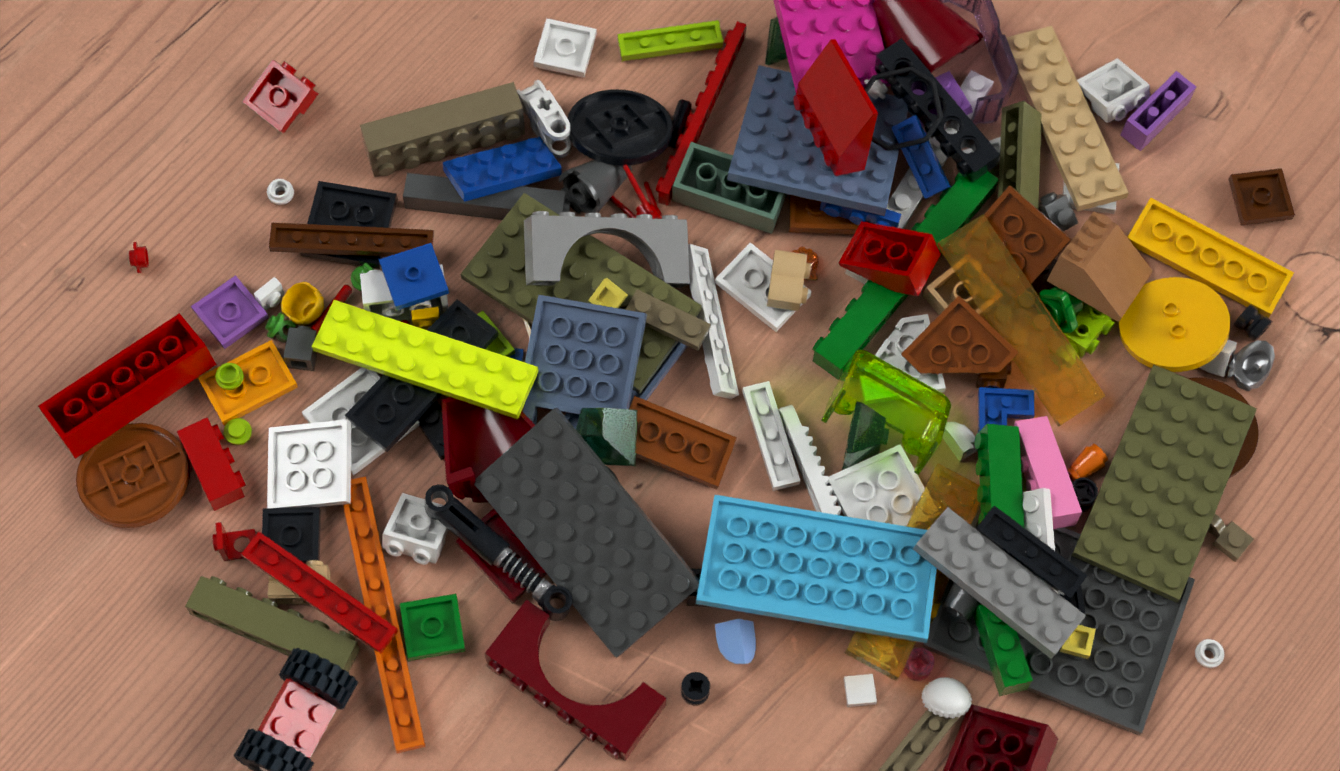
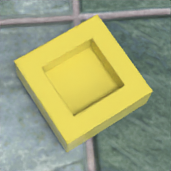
[588,278,628,308]
[1060,625,1096,659]

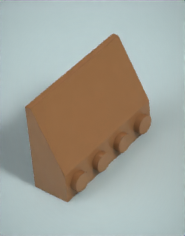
[1047,211,1153,322]

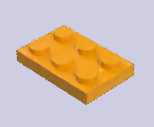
[198,340,298,426]

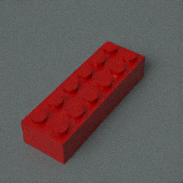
[38,313,217,459]

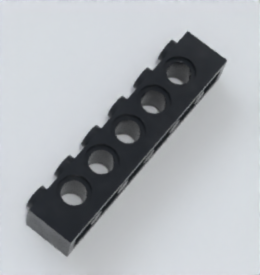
[875,38,1000,183]

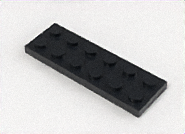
[345,299,499,452]

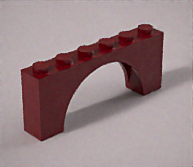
[484,599,667,761]

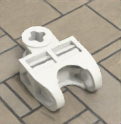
[517,80,571,158]

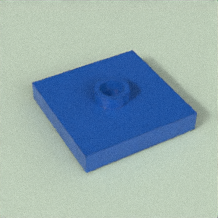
[379,243,449,311]

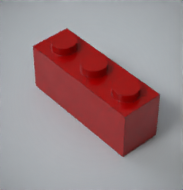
[177,417,246,511]

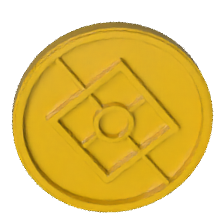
[1119,277,1230,372]

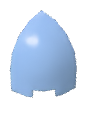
[715,619,756,664]

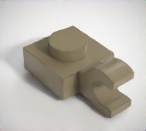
[1208,514,1254,562]

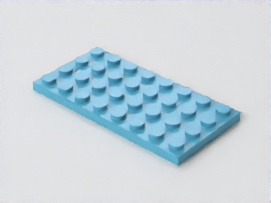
[696,495,937,643]

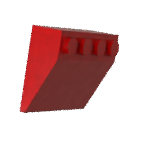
[793,39,878,176]

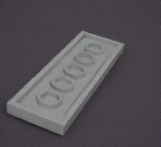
[913,507,1086,659]

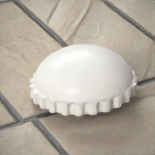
[921,677,972,718]

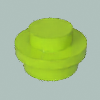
[215,363,244,390]
[224,418,252,445]

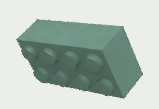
[672,142,787,234]

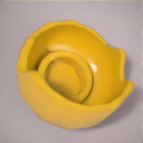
[281,282,324,326]

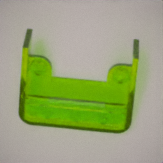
[821,350,951,475]

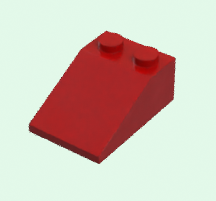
[838,221,941,296]

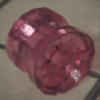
[903,648,934,681]

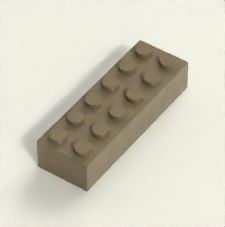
[360,82,525,177]

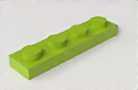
[617,20,723,61]

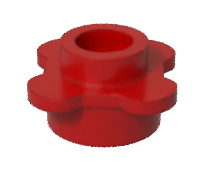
[129,242,149,273]

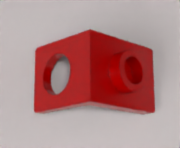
[212,522,256,561]

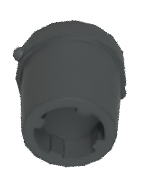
[943,582,981,621]

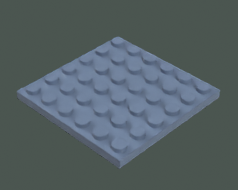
[727,65,908,216]

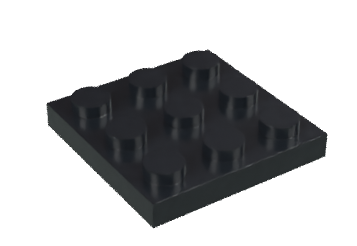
[301,181,398,269]

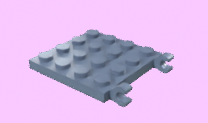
[523,295,647,442]

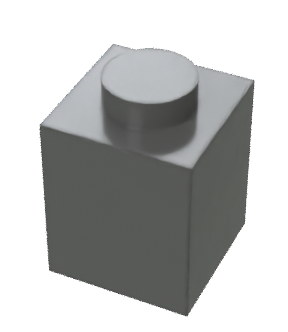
[283,326,318,371]

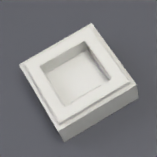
[843,674,877,707]

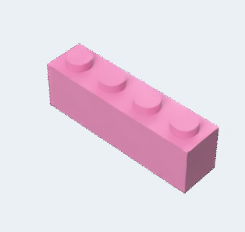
[1014,416,1082,529]

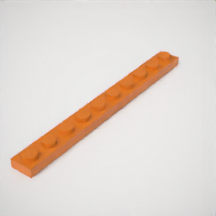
[343,476,426,754]

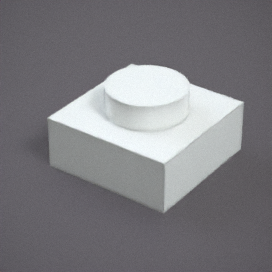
[254,277,285,311]

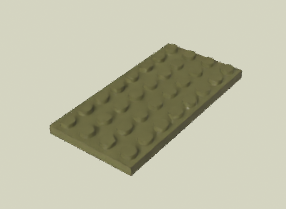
[460,193,702,394]
[1071,365,1257,603]

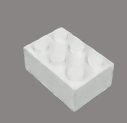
[360,264,449,321]

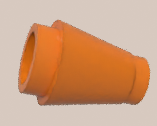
[1067,444,1108,481]

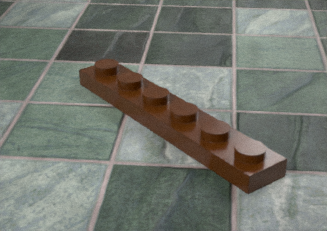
[269,223,434,257]

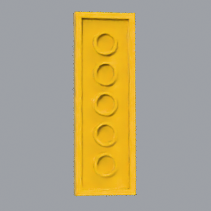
[1128,197,1294,318]

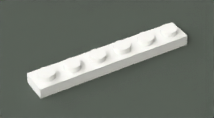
[688,244,739,399]

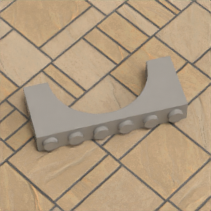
[524,211,690,288]

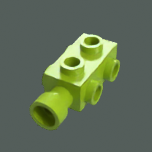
[1051,302,1115,370]

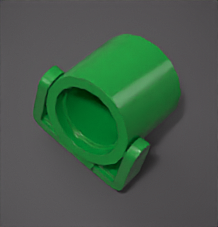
[1035,286,1084,333]

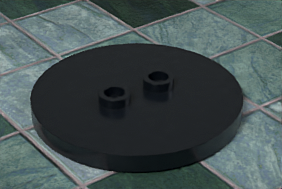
[568,89,673,166]

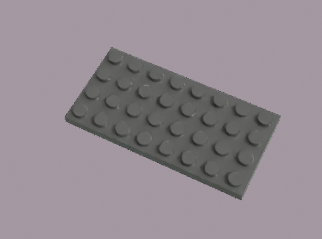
[474,408,700,658]

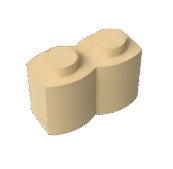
[767,250,811,311]

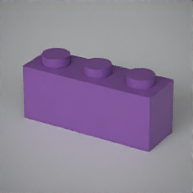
[1121,71,1196,151]

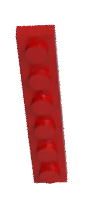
[241,531,398,654]

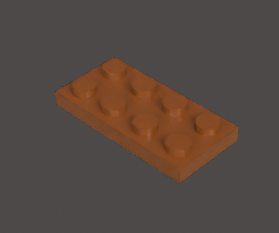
[613,396,737,490]

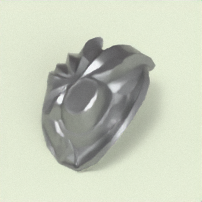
[1227,340,1275,392]

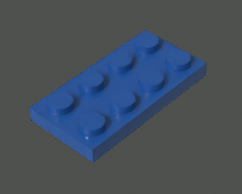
[443,136,562,202]

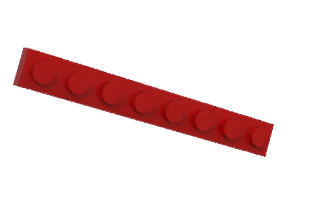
[656,21,747,206]

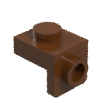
[976,362,1011,388]

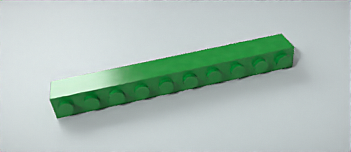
[812,172,999,380]

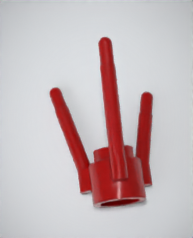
[610,164,662,219]

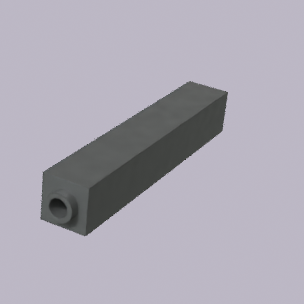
[403,173,570,220]

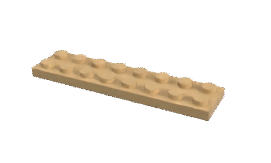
[1003,26,1129,212]

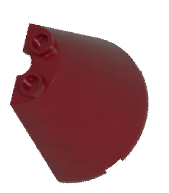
[872,0,985,76]
[442,397,535,503]

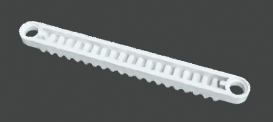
[778,405,893,663]

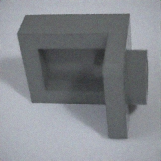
[1038,192,1078,231]

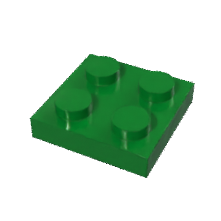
[400,594,466,661]

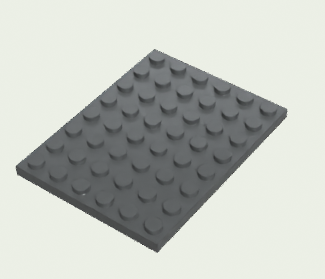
[922,502,1195,736]

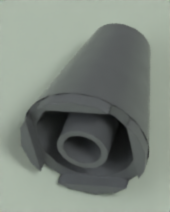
[559,160,632,214]

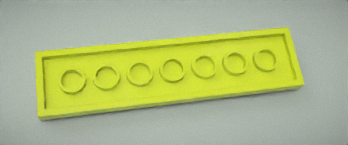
[312,300,539,419]

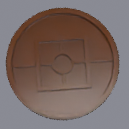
[76,423,190,528]

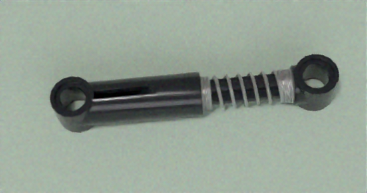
[424,484,572,621]

